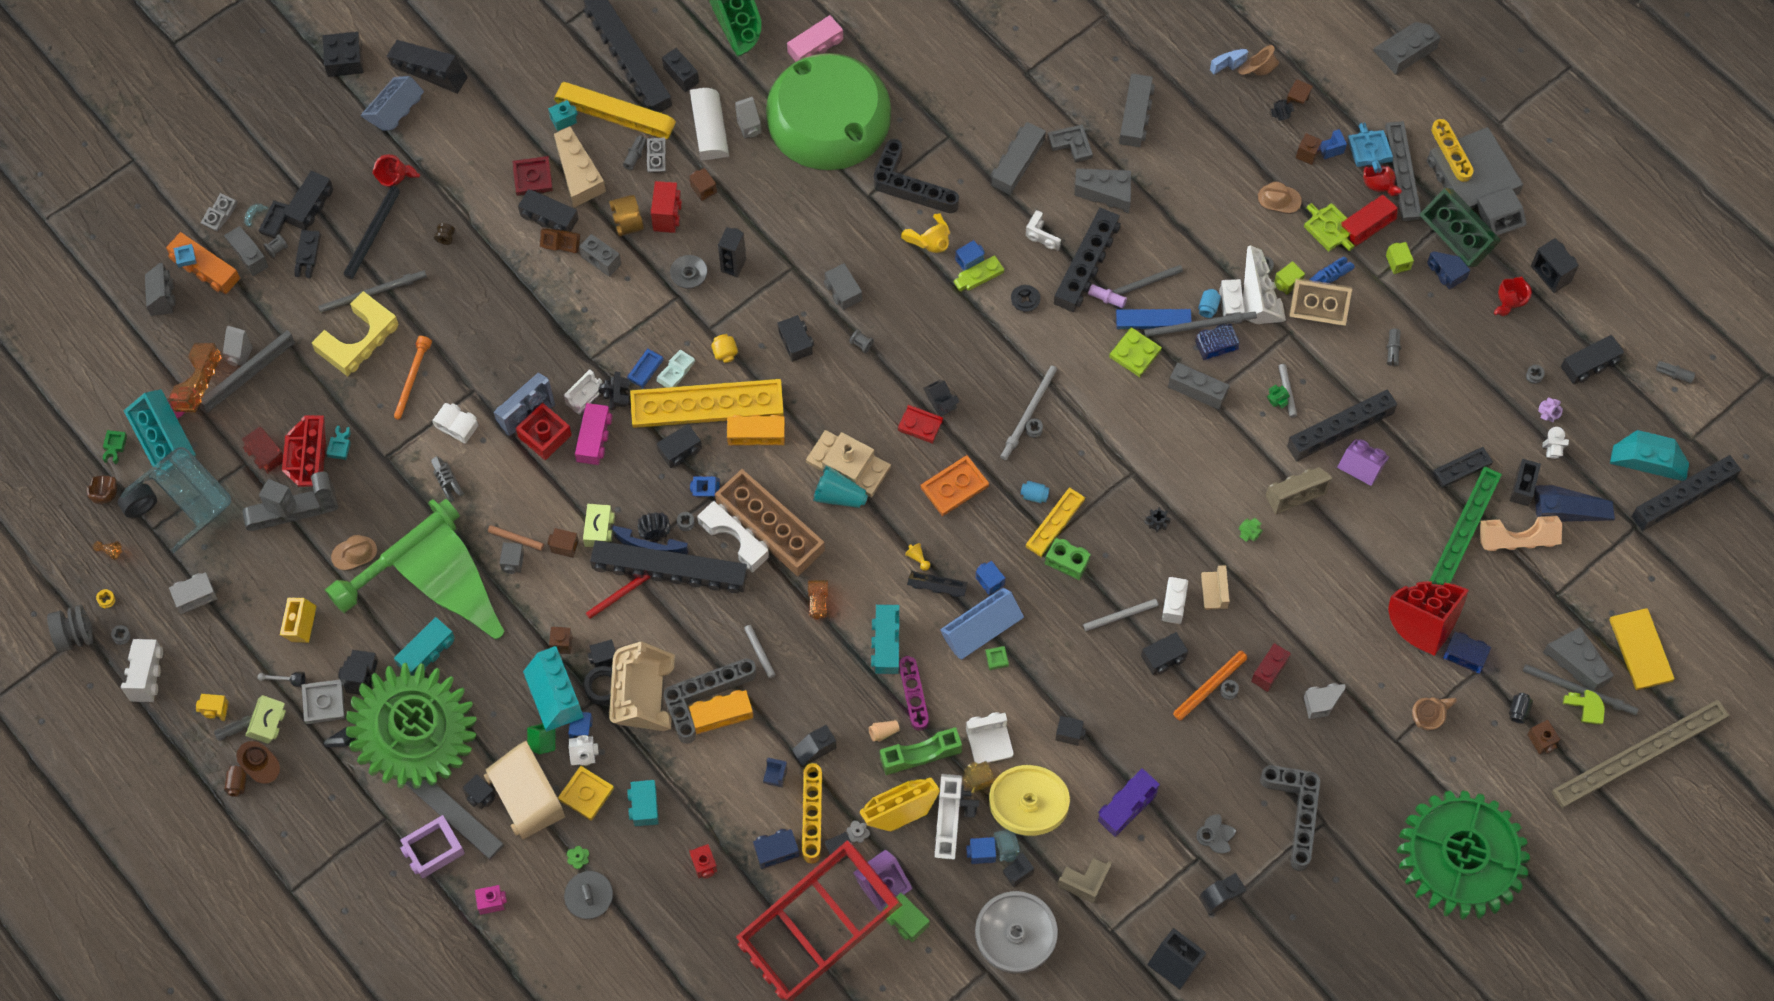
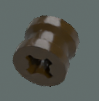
[434,223,455,245]

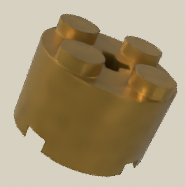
[609,195,644,237]

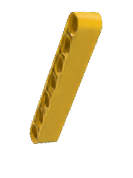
[554,82,676,139]

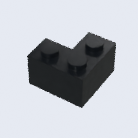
[338,650,378,695]

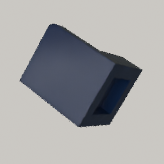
[763,758,788,788]

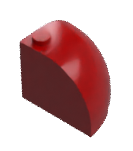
[1388,581,1469,656]

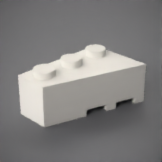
[121,639,163,702]

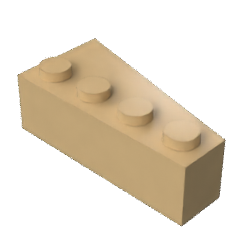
[554,126,606,208]

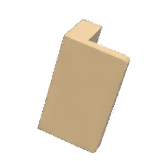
[1201,565,1230,610]

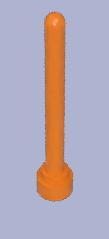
[394,336,432,420]

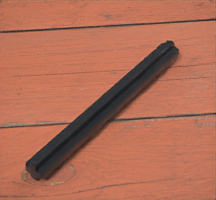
[344,186,400,279]

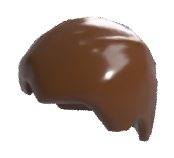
[86,475,117,505]

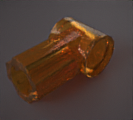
[808,580,828,619]

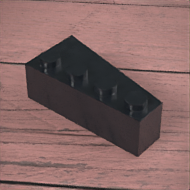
[387,40,468,94]

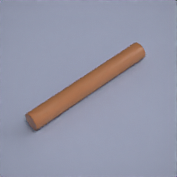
[488,525,544,551]

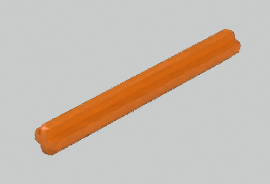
[1173,651,1247,721]

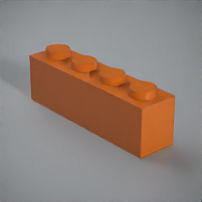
[166,232,240,294]

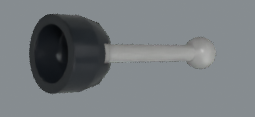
[258,671,306,687]

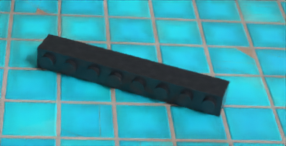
[583,0,672,113]
[590,540,748,593]

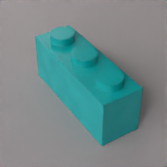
[394,617,455,676]

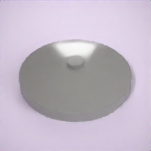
[975,891,1057,973]

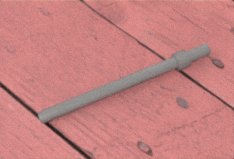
[1000,366,1057,460]

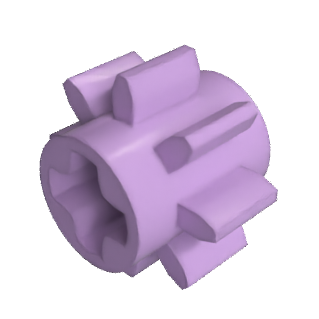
[1538,397,1563,422]

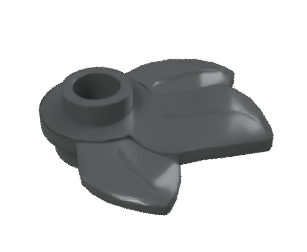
[1196,814,1236,854]

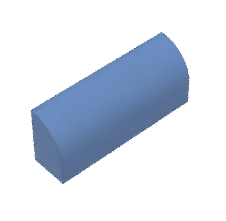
[940,588,1024,659]

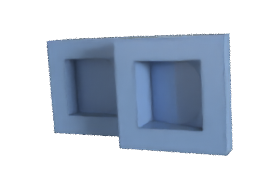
[1210,49,1248,75]

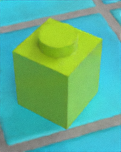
[1386,242,1414,274]
[1274,261,1305,295]

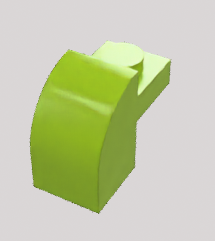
[1563,690,1604,725]

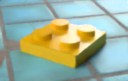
[558,766,614,821]

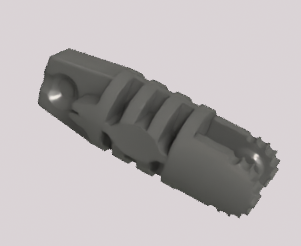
[431,456,464,502]

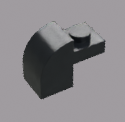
[924,379,960,416]
[1199,873,1247,916]

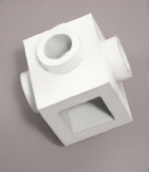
[569,735,599,766]

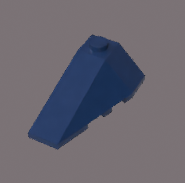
[1534,485,1615,522]

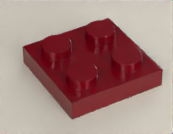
[512,156,553,196]

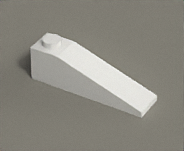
[1243,245,1286,324]

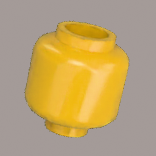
[711,334,738,363]

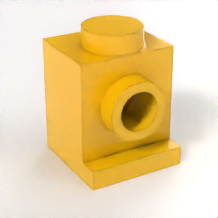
[196,694,229,721]

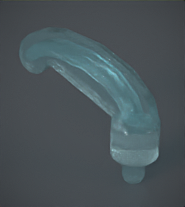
[244,204,268,227]

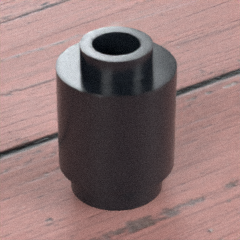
[1509,693,1533,724]

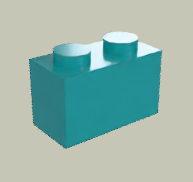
[627,780,659,826]

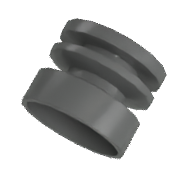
[47,605,93,653]

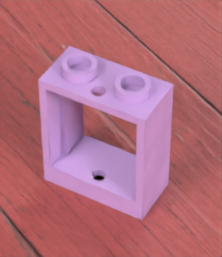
[400,815,465,879]

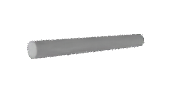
[1083,599,1158,631]

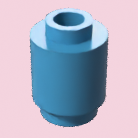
[1198,289,1221,318]
[1020,481,1050,503]

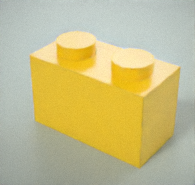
[280,598,317,643]

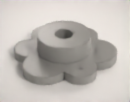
[847,821,870,843]

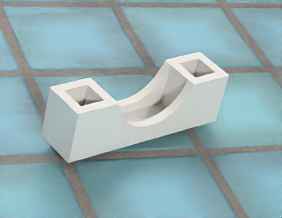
[697,501,769,573]
[935,774,962,859]

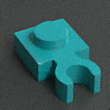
[326,426,351,460]

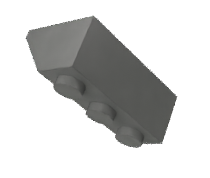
[1373,22,1441,75]

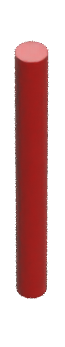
[586,575,650,619]

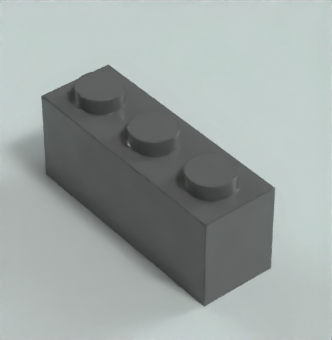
[1168,362,1229,410]

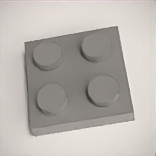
[302,680,345,724]

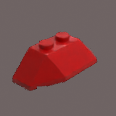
[282,415,326,487]

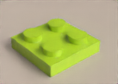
[1109,327,1162,377]

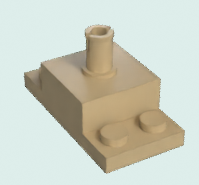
[806,430,891,498]

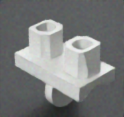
[1542,427,1569,459]

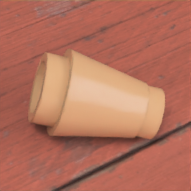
[869,720,900,742]

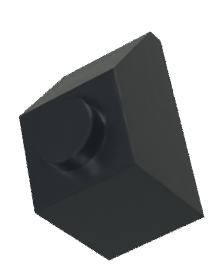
[792,725,837,767]

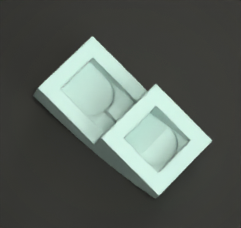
[657,350,695,388]

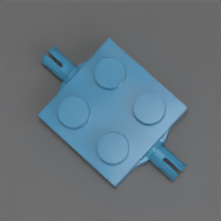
[1348,123,1393,173]

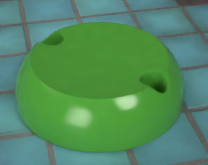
[766,53,891,170]

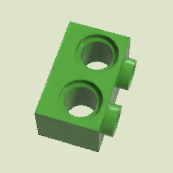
[1045,538,1091,580]

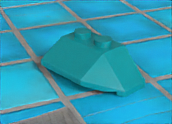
[1610,430,1689,481]

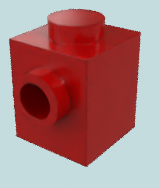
[689,844,717,879]

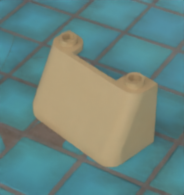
[609,641,675,731]
[484,741,565,840]

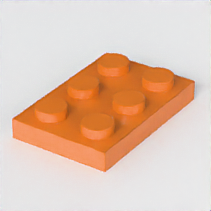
[920,455,989,517]

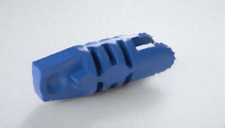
[1309,257,1355,283]

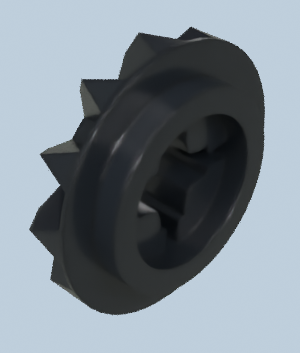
[1011,285,1041,313]

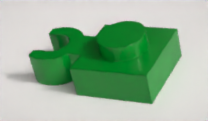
[103,430,127,464]

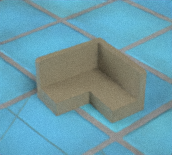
[1057,858,1112,904]

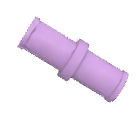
[1088,284,1127,308]

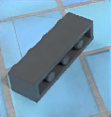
[1119,74,1155,147]
[990,122,1046,195]

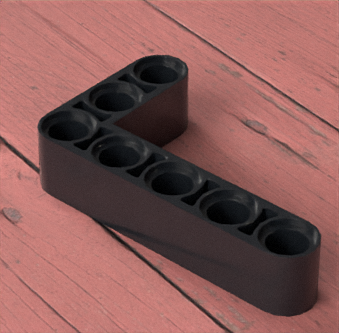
[874,139,959,213]

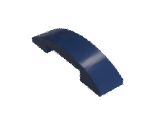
[612,525,689,554]

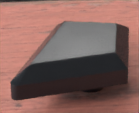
[323,727,356,747]

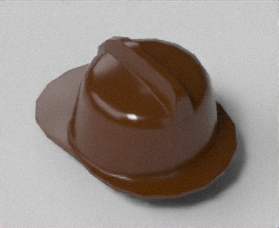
[236,741,280,784]

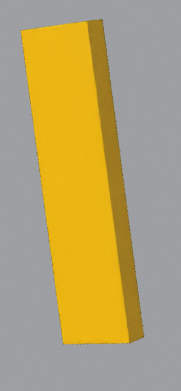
[1026,487,1085,557]

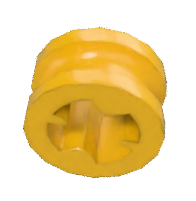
[96,589,115,608]

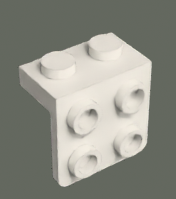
[966,712,1013,765]

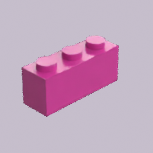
[575,403,612,465]

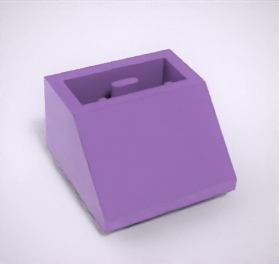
[1337,439,1389,486]

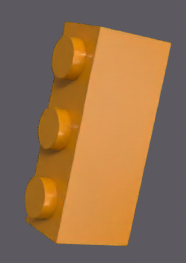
[727,415,785,445]
[689,690,753,735]

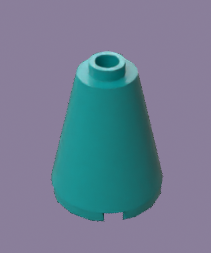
[813,465,868,508]

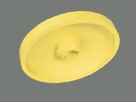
[989,765,1070,836]

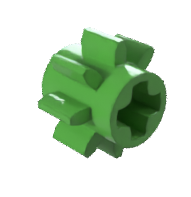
[1239,518,1263,542]

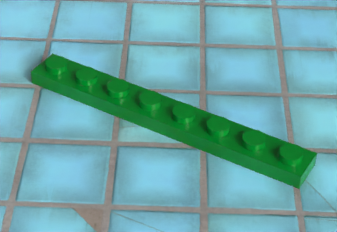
[1429,466,1502,585]

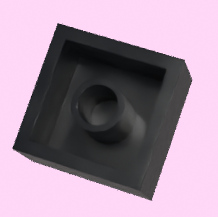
[322,31,364,77]
[1531,238,1579,293]

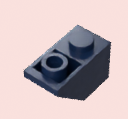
[1427,251,1470,289]

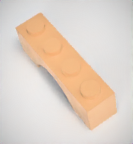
[1480,516,1562,551]

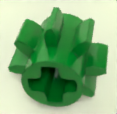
[1267,384,1290,409]

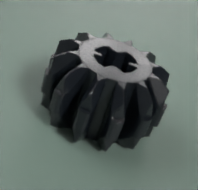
[637,512,670,541]

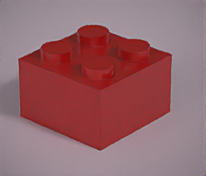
[651,181,682,233]
[516,403,572,460]

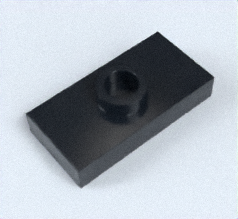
[258,200,288,238]

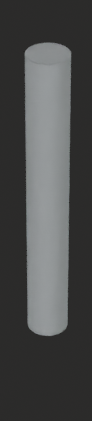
[1278,364,1297,418]
[744,625,775,679]

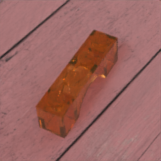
[168,343,222,412]

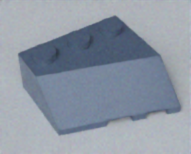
[494,373,555,436]

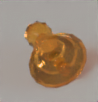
[93,541,122,560]

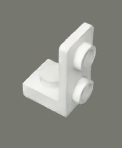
[1026,210,1061,251]

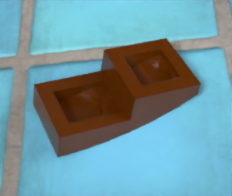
[540,229,580,253]

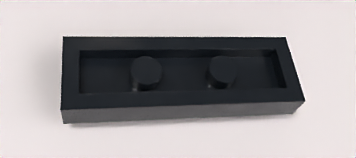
[1433,447,1493,488]
[907,571,968,597]

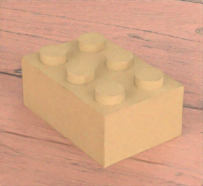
[1289,278,1352,326]

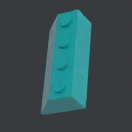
[123,389,196,477]
[523,646,584,732]

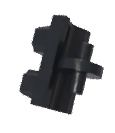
[598,371,630,410]
[959,785,979,817]

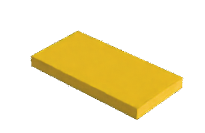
[1609,608,1675,690]

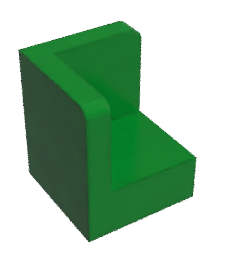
[527,723,556,754]

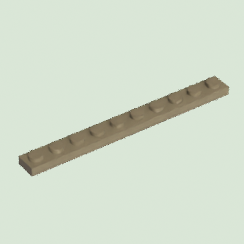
[1551,700,1729,809]

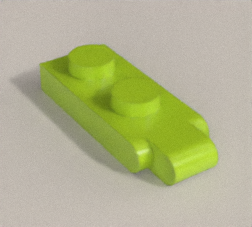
[954,255,1004,291]

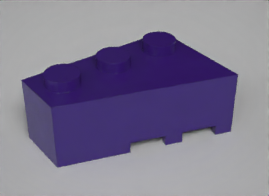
[1098,768,1160,837]

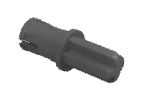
[623,135,647,170]
[1386,328,1402,366]
[1656,361,1695,384]

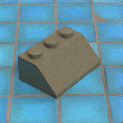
[1265,467,1332,515]

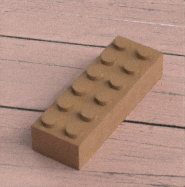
[715,469,825,577]

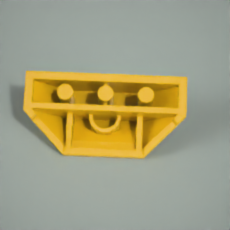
[859,778,940,832]

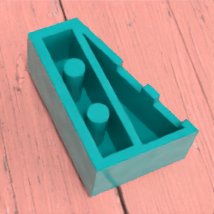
[871,605,899,674]

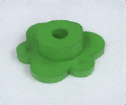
[567,846,589,869]

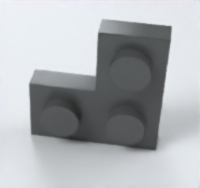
[1047,124,1093,162]

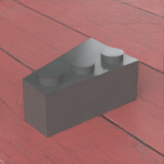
[1543,627,1614,691]

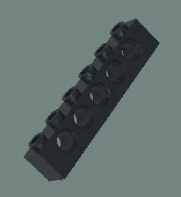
[1054,207,1121,313]
[1287,389,1397,462]
[1631,455,1741,532]

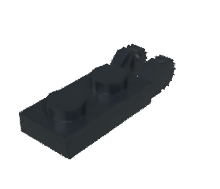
[294,230,321,278]

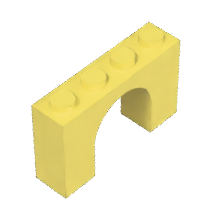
[312,291,399,377]

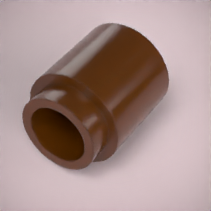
[224,766,247,797]

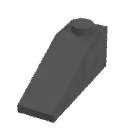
[224,226,268,276]

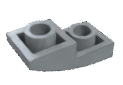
[647,138,666,172]
[201,193,238,231]

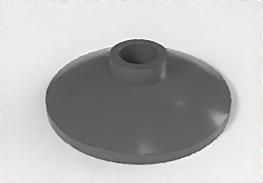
[670,255,707,289]

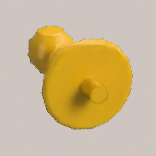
[905,543,930,571]

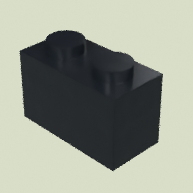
[662,48,699,92]
[777,315,815,362]
[656,424,702,468]
[1510,458,1541,506]
[1141,632,1188,675]

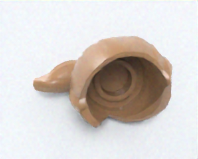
[1412,697,1457,731]

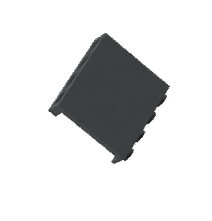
[1427,127,1523,209]

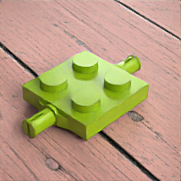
[1304,203,1355,252]

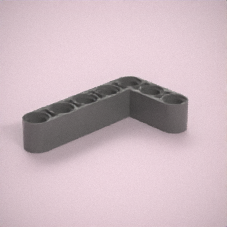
[242,472,339,531]
[664,658,756,744]
[1260,765,1320,871]

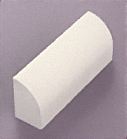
[690,88,730,161]

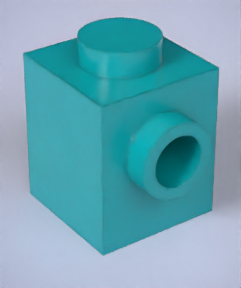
[548,100,578,132]

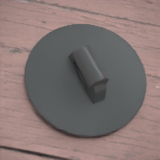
[564,871,613,919]

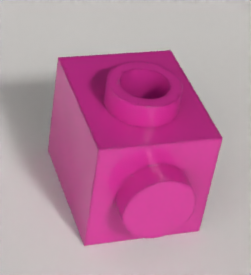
[475,885,507,915]

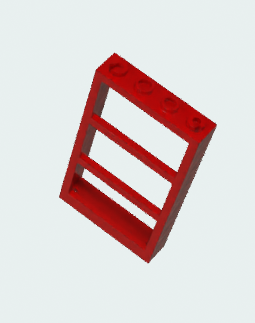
[736,840,903,1001]

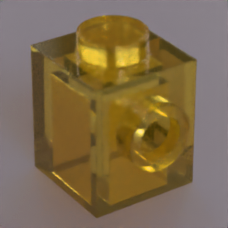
[962,760,994,793]

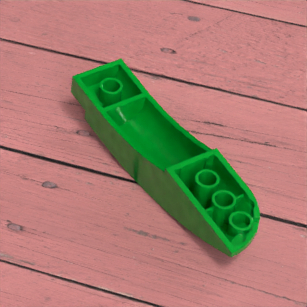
[709,0,761,57]

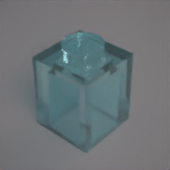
[994,830,1020,862]

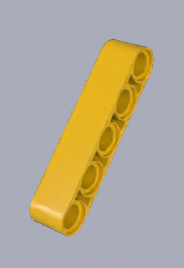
[802,763,822,864]

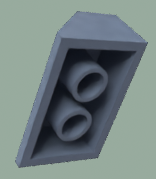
[360,76,424,130]

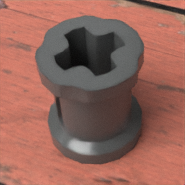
[263,234,288,258]
[849,329,874,353]

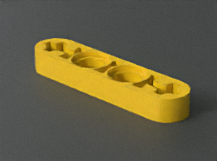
[1431,119,1474,182]

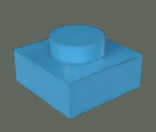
[174,244,197,268]

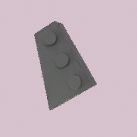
[1074,169,1131,213]

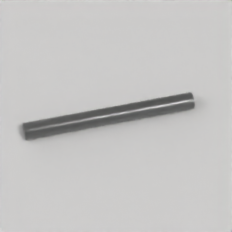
[1112,265,1183,295]

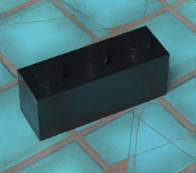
[283,171,333,230]
[518,189,579,232]
[718,227,746,278]
[1561,335,1624,384]

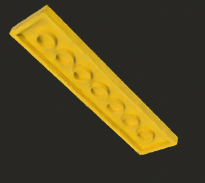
[630,379,784,428]

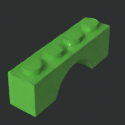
[880,727,962,775]

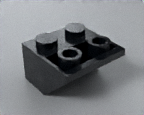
[1147,927,1206,990]

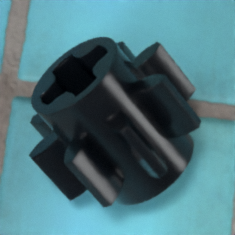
[1270,99,1294,121]
[1146,507,1171,533]

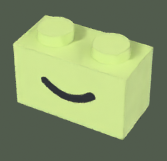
[583,504,615,547]
[246,695,286,744]

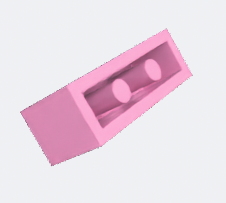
[787,15,843,62]

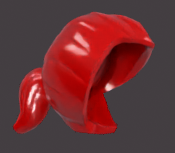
[372,155,420,187]
[1363,166,1402,197]
[1494,276,1532,317]

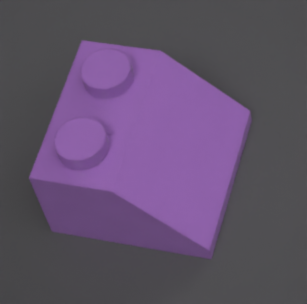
[853,850,913,911]

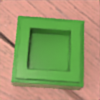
[985,646,1009,670]

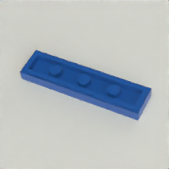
[1116,309,1191,329]

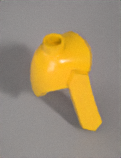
[901,213,950,253]

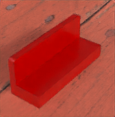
[1341,195,1398,247]

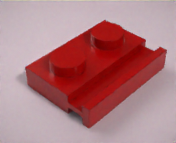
[898,405,943,444]

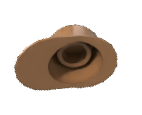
[1238,45,1279,76]
[1258,182,1302,213]
[331,535,377,570]

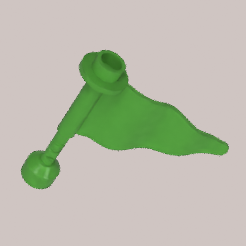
[325,499,504,639]

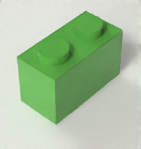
[884,893,930,942]

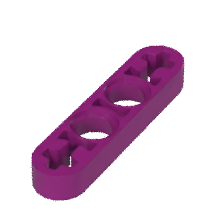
[899,656,929,731]

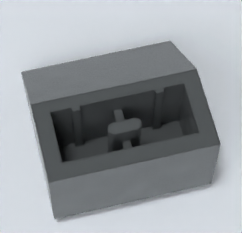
[1476,187,1527,235]
[145,263,176,316]

